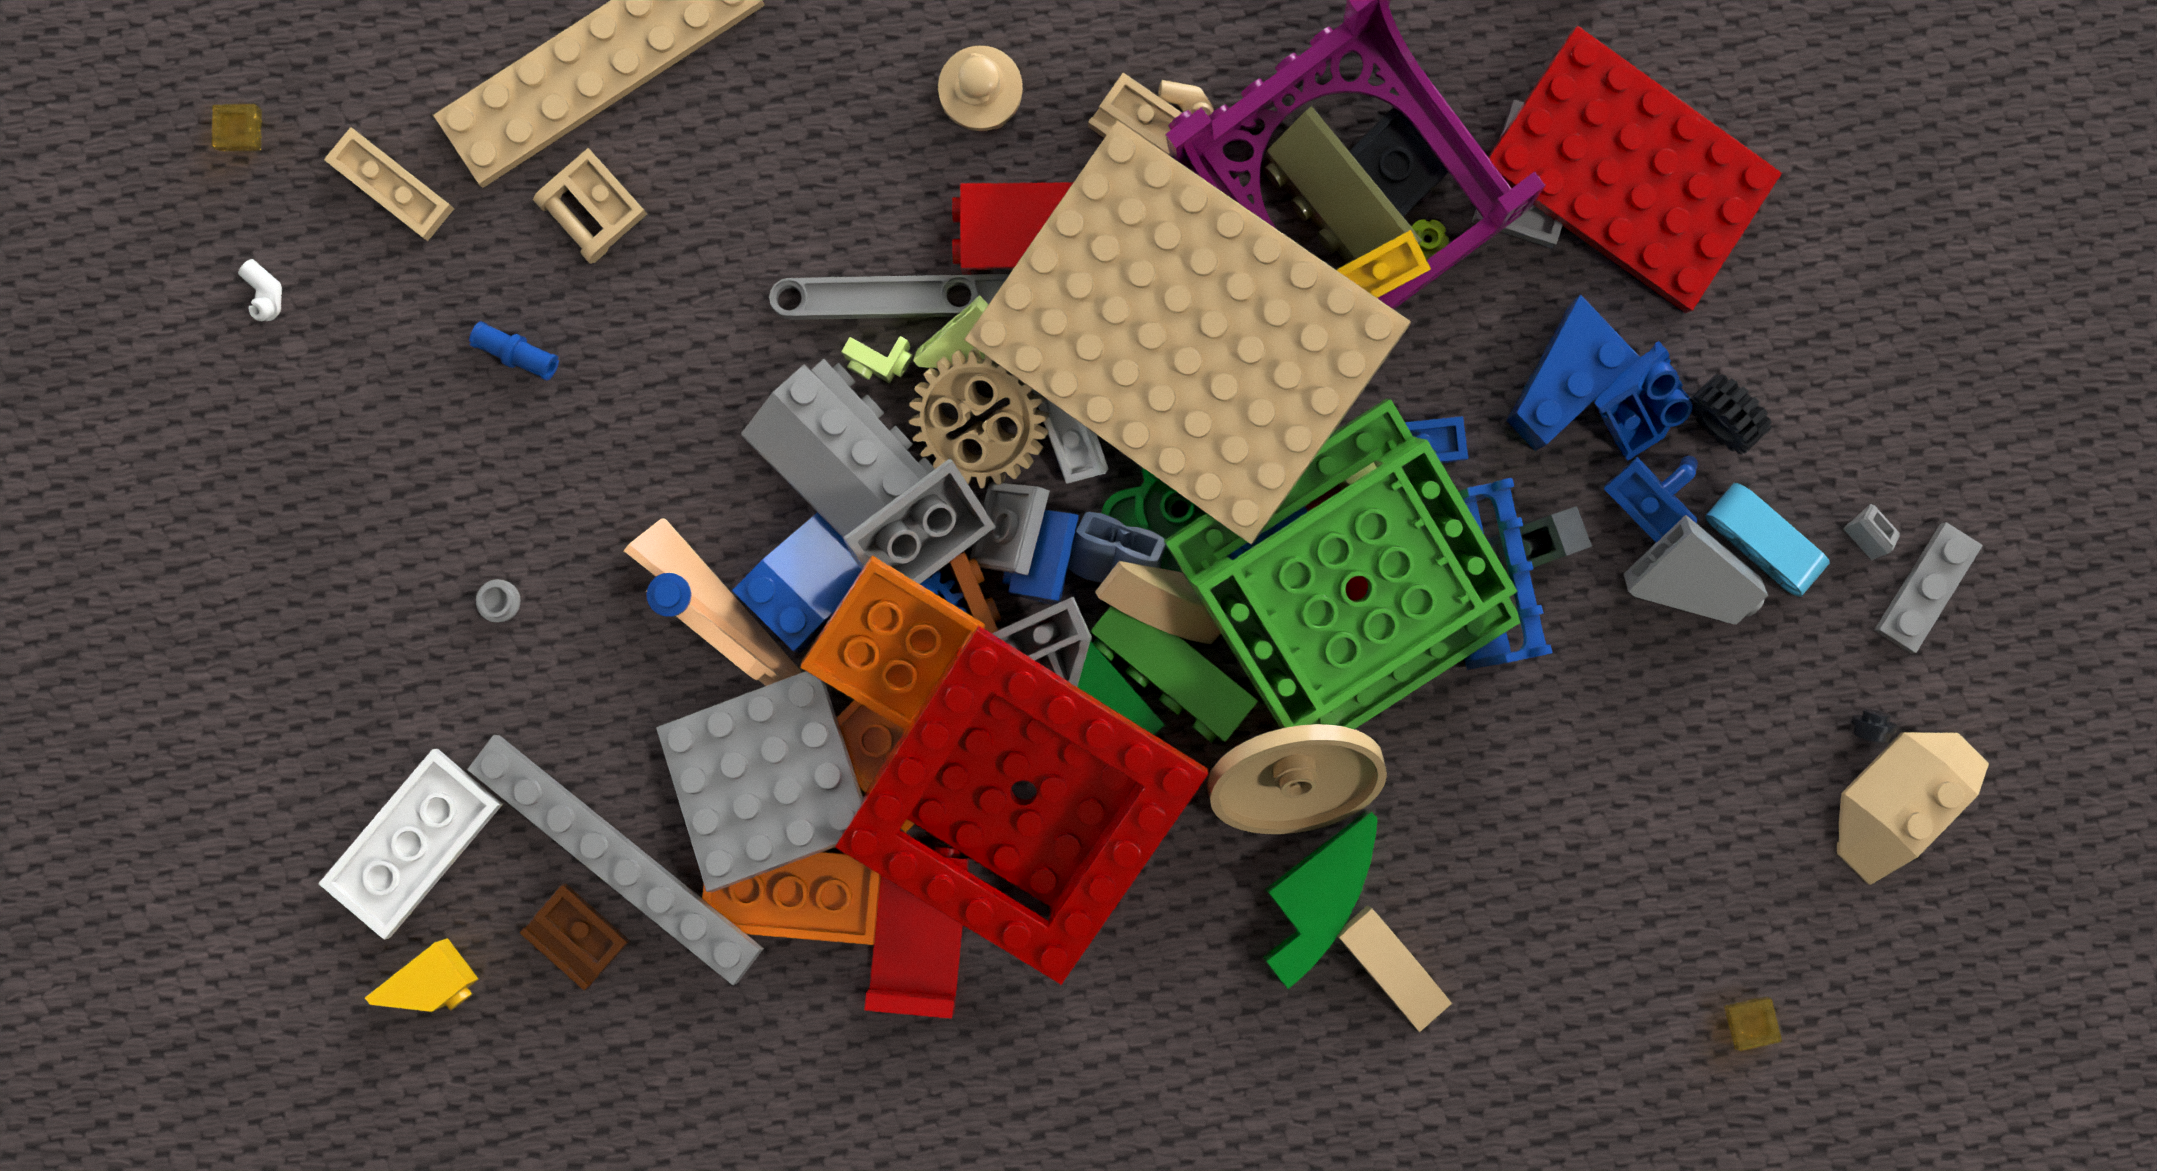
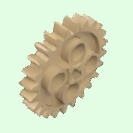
[909,347,1049,488]

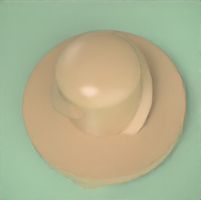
[938,46,1023,131]

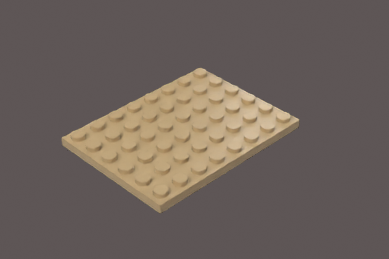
[964,120,1411,545]

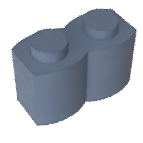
[1068,512,1166,582]

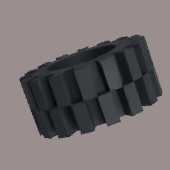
[1689,374,1772,455]

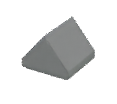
[1843,504,1900,560]

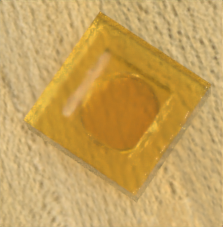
[212,104,262,151]
[1724,996,1782,1051]

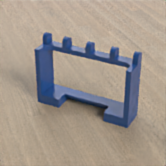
[1458,478,1553,670]

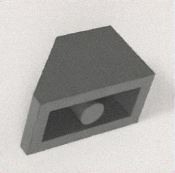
[1487,506,1592,576]

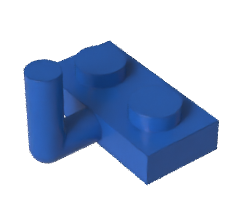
[1604,456,1698,542]

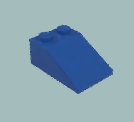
[732,512,862,653]

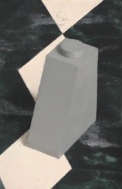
[1624,515,1768,625]

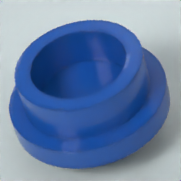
[647,573,692,617]

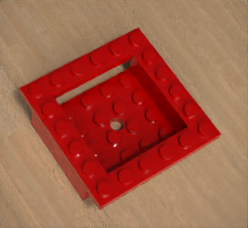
[835,625,1208,985]

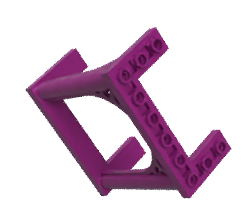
[1165,0,1545,309]

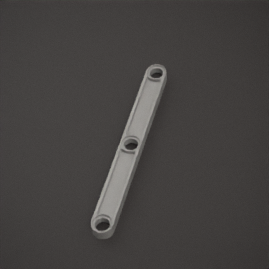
[769,274,1010,320]

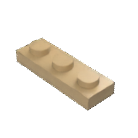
[324,127,454,241]

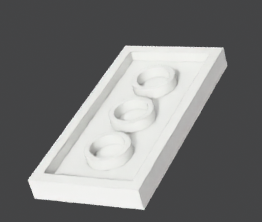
[318,749,503,940]

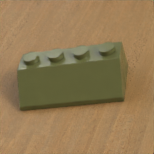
[1263,106,1422,264]

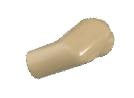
[1158,80,1214,116]

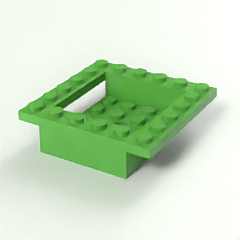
[1164,398,1520,729]

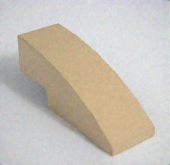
[1095,561,1221,645]
[1337,906,1452,1032]

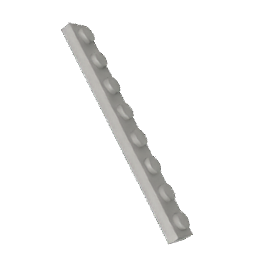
[467,735,764,985]

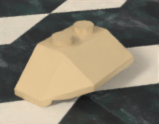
[1837,732,1989,885]

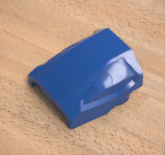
[1595,341,1692,461]

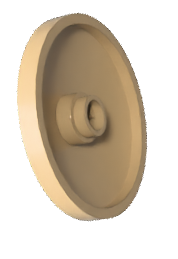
[1208,724,1387,834]

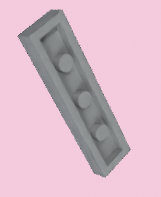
[811,359,935,480]

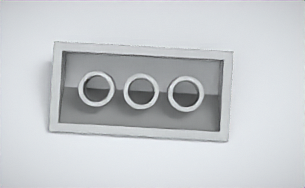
[741,364,920,537]

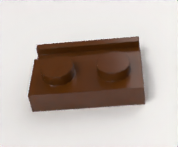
[520,884,630,991]

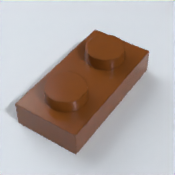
[947,552,1001,633]

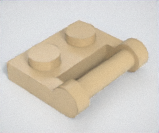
[533,148,647,264]

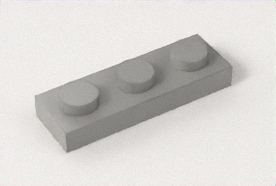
[1874,522,1983,654]

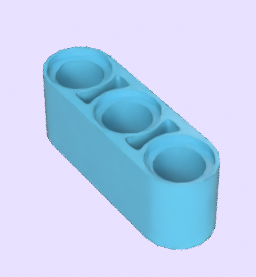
[1705,483,1830,597]

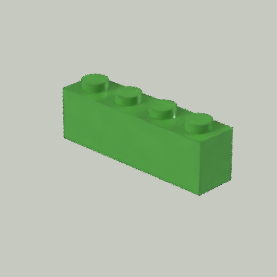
[1090,606,1258,743]

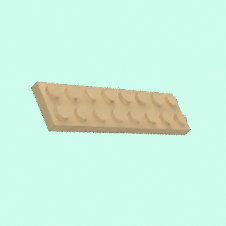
[433,0,765,188]

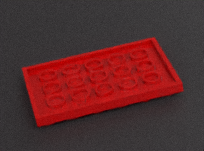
[1488,26,1782,313]

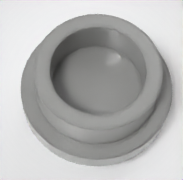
[476,579,521,623]

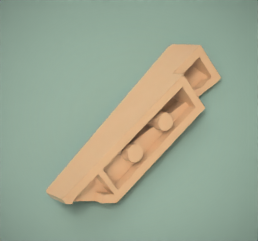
[624,518,801,686]

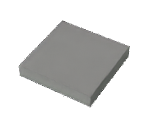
[969,482,1050,575]

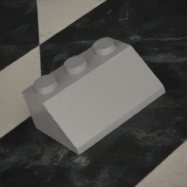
[843,458,996,584]

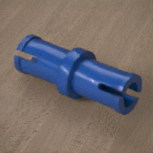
[469,321,559,381]

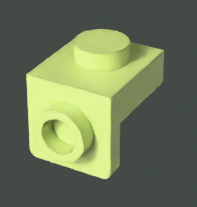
[841,336,913,383]

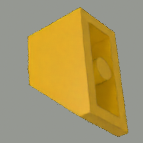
[365,938,479,1012]

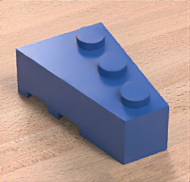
[1506,295,1640,451]

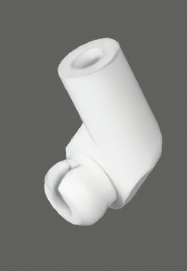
[238,259,282,321]

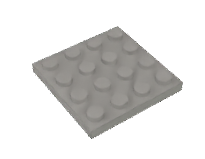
[656,671,863,893]

